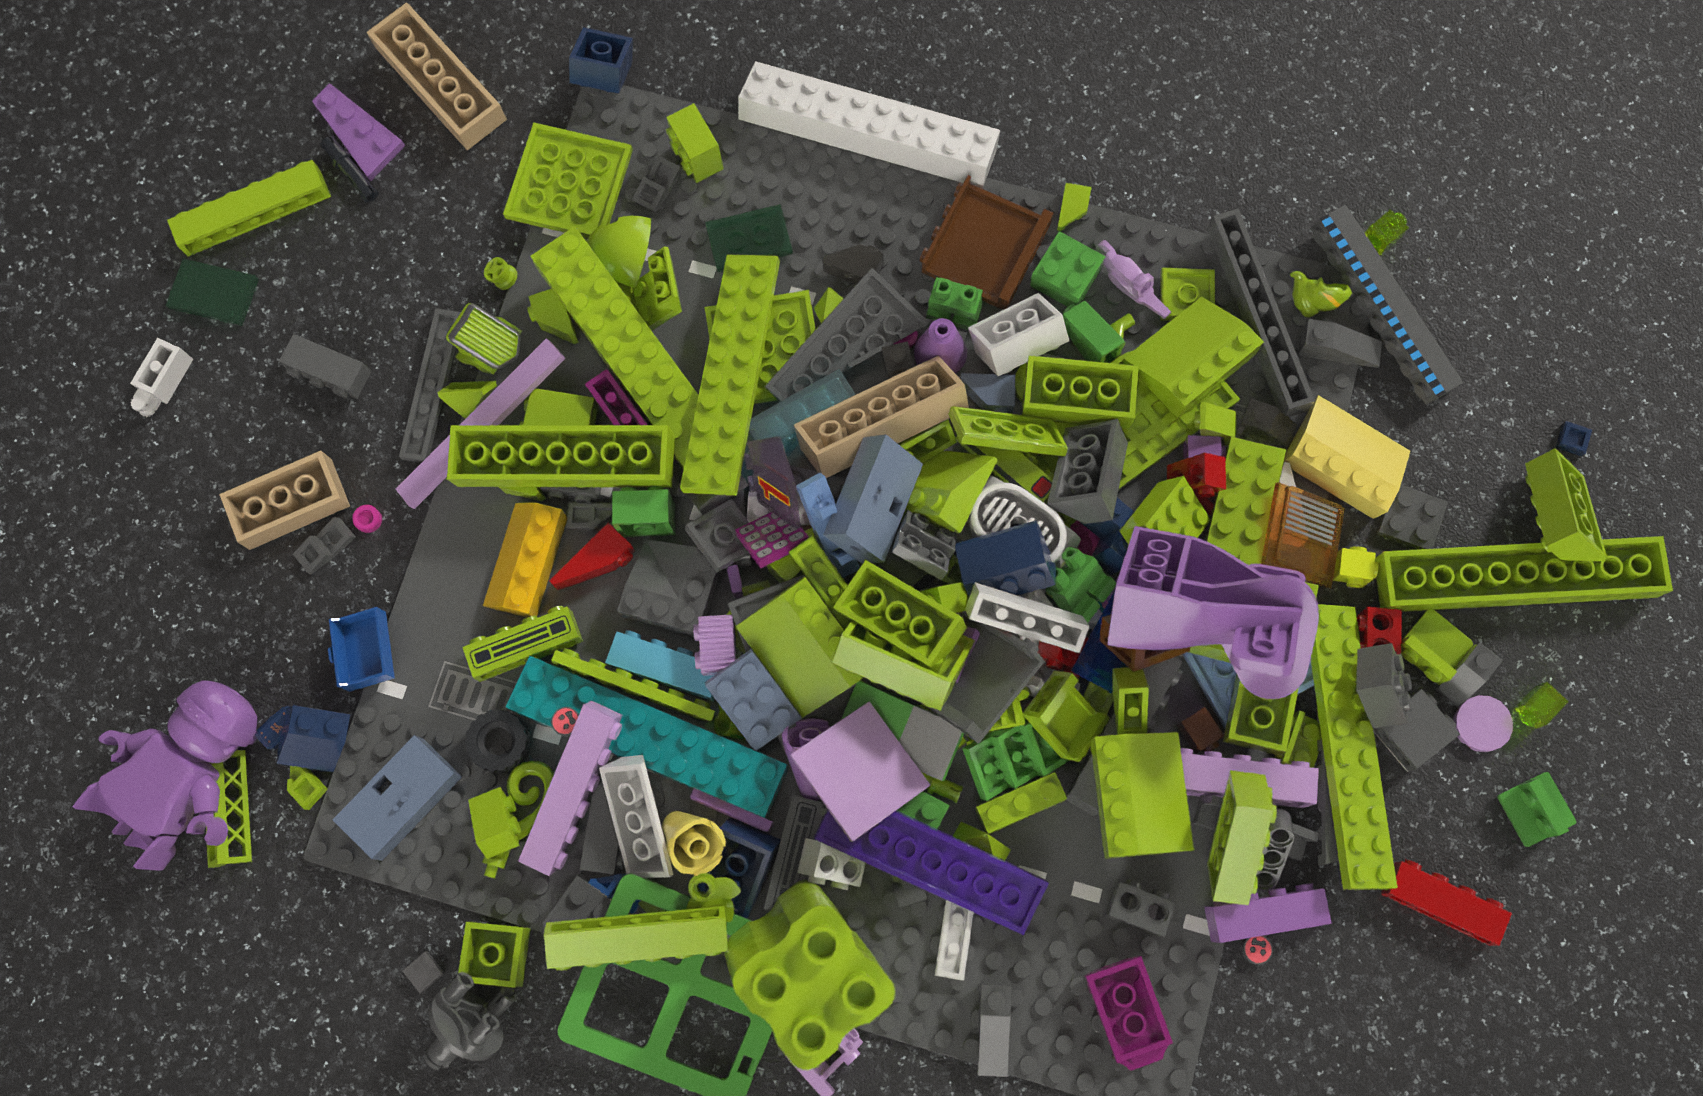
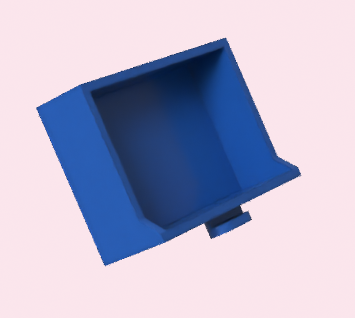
[328,607,395,692]

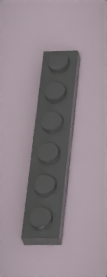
[399,308,461,463]

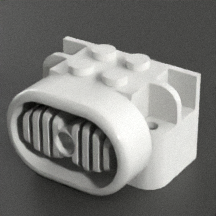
[952,476,1081,594]

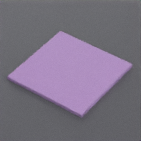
[790,701,930,842]

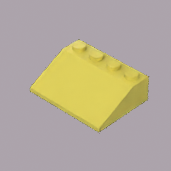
[1283,395,1410,519]

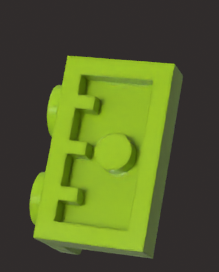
[1275,710,1321,768]

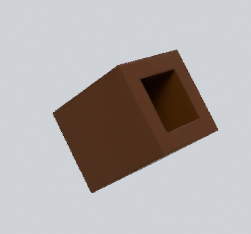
[1177,707,1224,754]

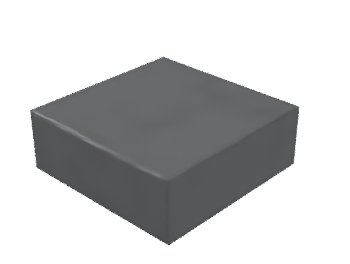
[403,951,445,993]

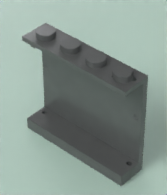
[918,611,1045,744]

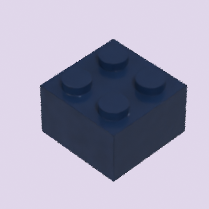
[569,27,633,93]

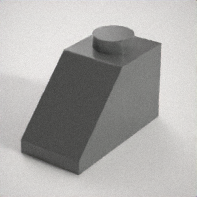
[1435,642,1503,707]

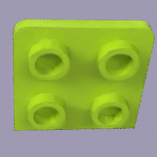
[1401,609,1473,685]

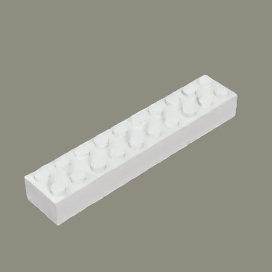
[738,61,1000,188]

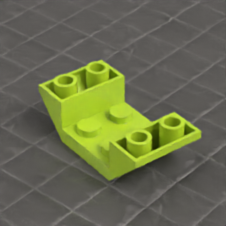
[615,246,682,331]

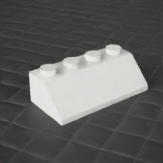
[599,755,673,878]

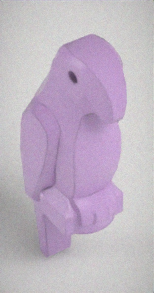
[1095,240,1171,319]

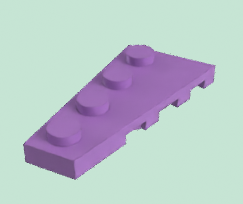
[313,83,405,182]

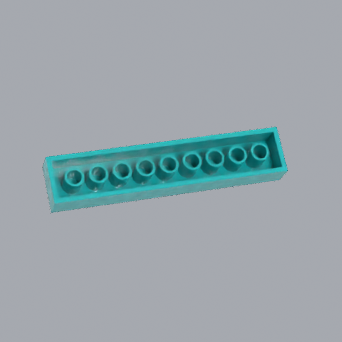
[506,656,789,819]

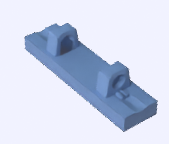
[796,473,860,579]

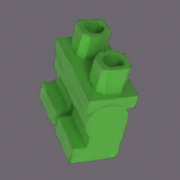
[926,277,983,330]
[1045,547,1117,623]

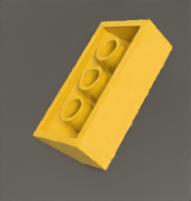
[483,503,567,618]

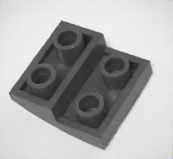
[892,511,956,580]

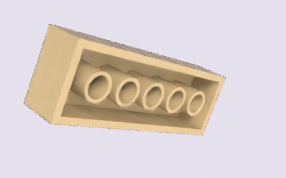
[367,2,507,150]
[794,356,969,478]

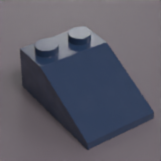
[698,817,781,919]

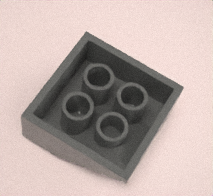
[617,539,722,637]

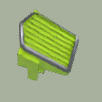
[446,303,522,375]

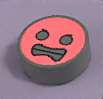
[551,707,579,737]
[1242,936,1273,964]

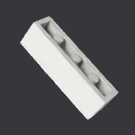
[965,583,1090,653]

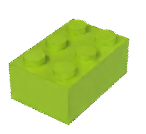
[1120,476,1211,545]

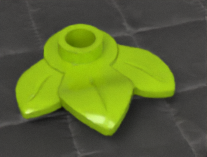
[687,873,741,922]

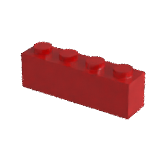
[1381,859,1512,946]

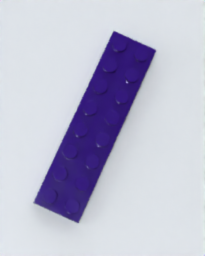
[814,809,1049,935]

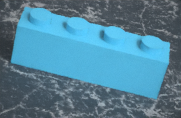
[605,630,715,702]

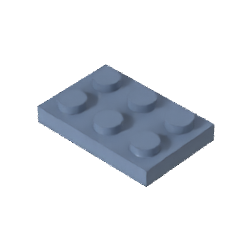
[705,649,801,751]

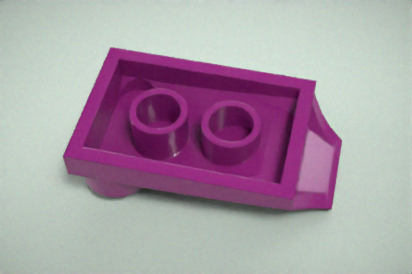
[1084,956,1173,1071]

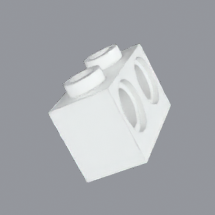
[798,838,865,890]

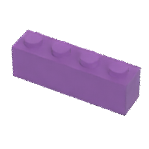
[1204,883,1332,943]

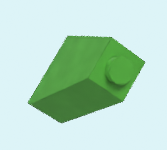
[1063,301,1125,363]

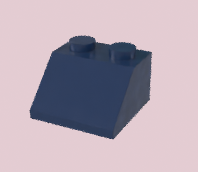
[276,705,350,772]

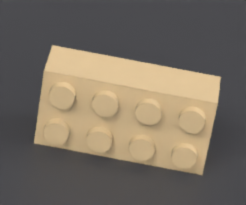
[219,451,350,550]

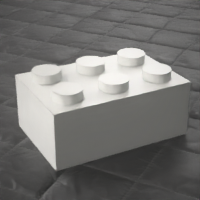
[968,293,1069,376]

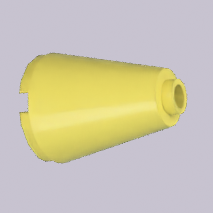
[662,811,726,876]

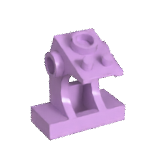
[786,1028,863,1096]

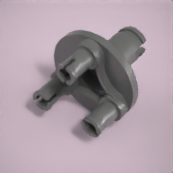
[424,972,517,1070]

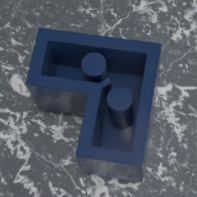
[1080,498,1134,575]

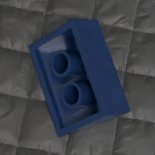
[955,520,1056,597]

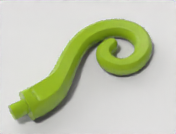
[482,761,555,878]

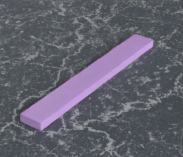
[396,338,565,509]

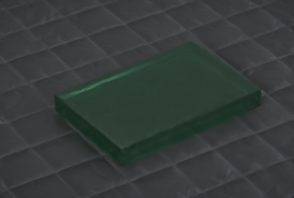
[705,204,793,273]
[166,259,259,326]

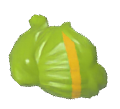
[1290,271,1352,318]

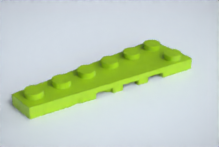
[551,648,715,724]

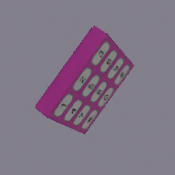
[735,506,809,568]

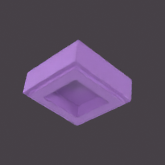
[727,565,745,599]

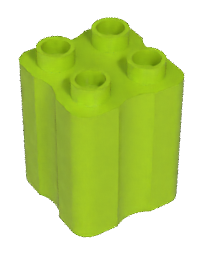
[724,880,895,1070]

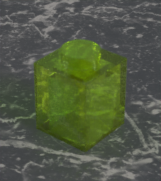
[1514,682,1569,729]

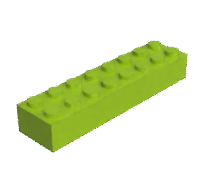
[447,425,675,488]
[1189,437,1286,663]

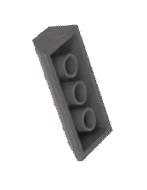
[1047,419,1128,524]

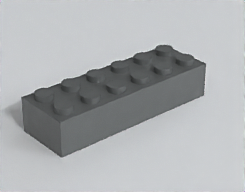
[1066,657,1183,816]

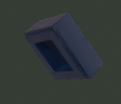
[1555,421,1592,456]

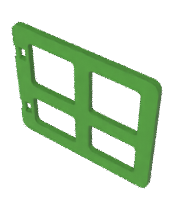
[558,873,772,1096]

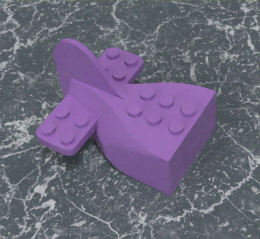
[1108,526,1319,699]

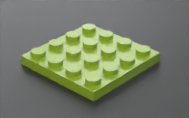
[503,123,633,238]
[705,290,826,404]

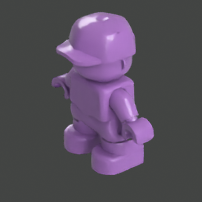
[72,680,257,870]

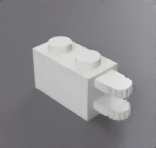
[130,338,193,417]

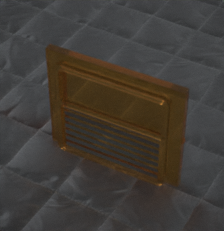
[1261,482,1345,588]

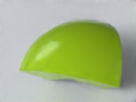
[586,216,651,288]

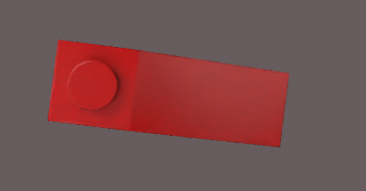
[549,523,635,590]

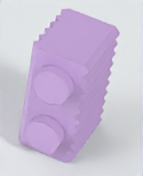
[694,615,736,676]

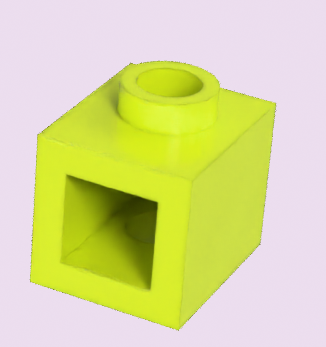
[1332,546,1379,588]

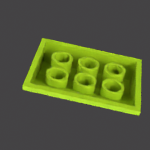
[1123,296,1264,418]
[900,450,998,533]
[735,576,864,718]
[833,620,975,711]
[1090,732,1194,859]

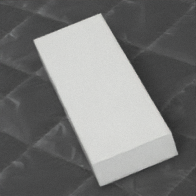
[935,900,974,981]

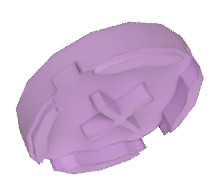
[1453,695,1513,752]

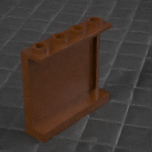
[919,175,1053,310]

